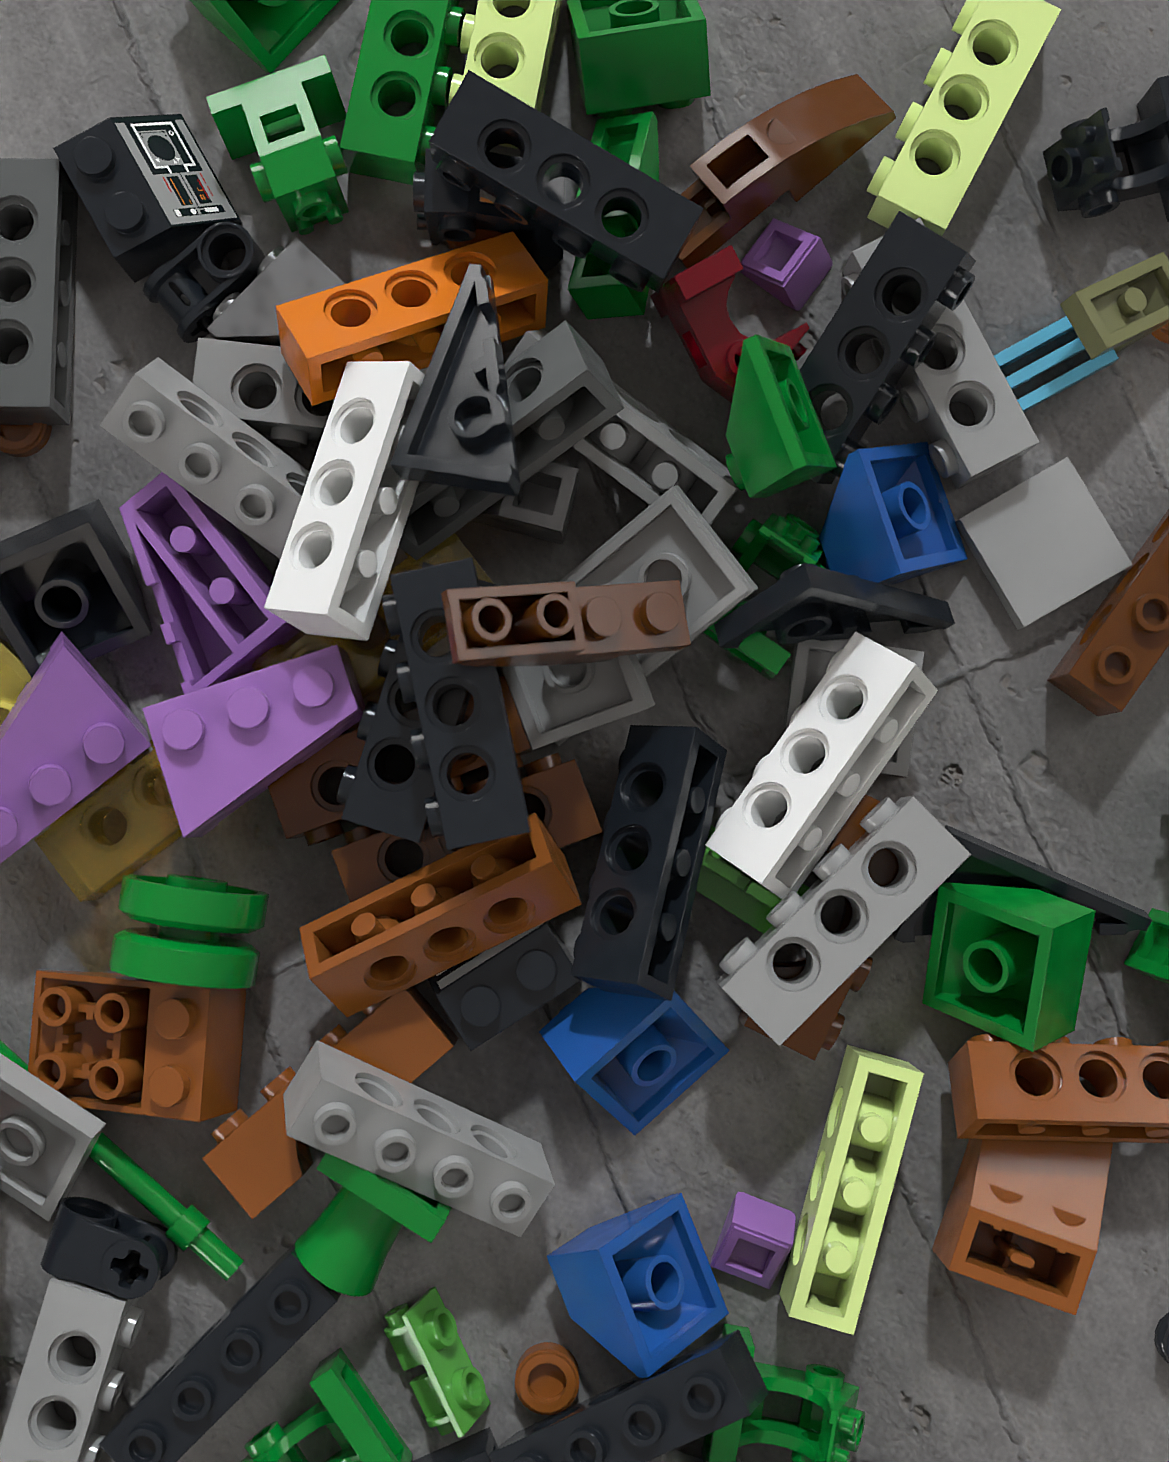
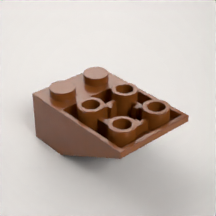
[28,970,247,1122]
[932,1075,1113,1316]

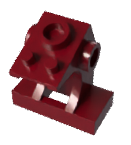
[650,245,809,403]

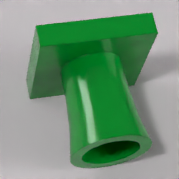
[295,1153,452,1297]

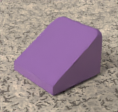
[740,218,832,311]
[710,1192,796,1289]

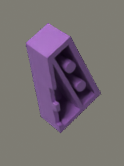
[119,472,301,694]
[0,631,151,864]
[142,645,366,838]

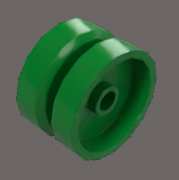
[109,874,269,989]

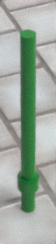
[0,1040,244,1282]

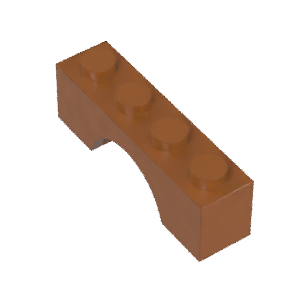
[202,986,458,1219]

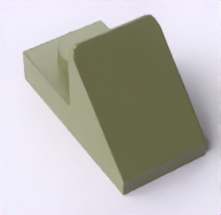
[1060,251,1169,360]

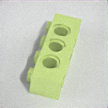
[448,0,563,149]
[867,0,1061,236]
[780,1045,924,1335]

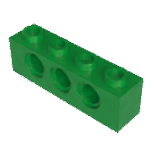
[340,0,465,185]

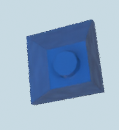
[819,442,968,586]
[539,988,730,1135]
[547,1193,729,1378]

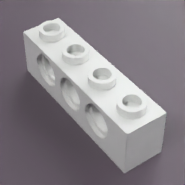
[264,361,425,641]
[705,631,938,899]

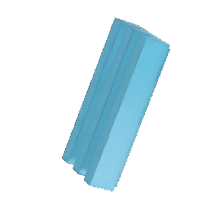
[994,316,1119,412]

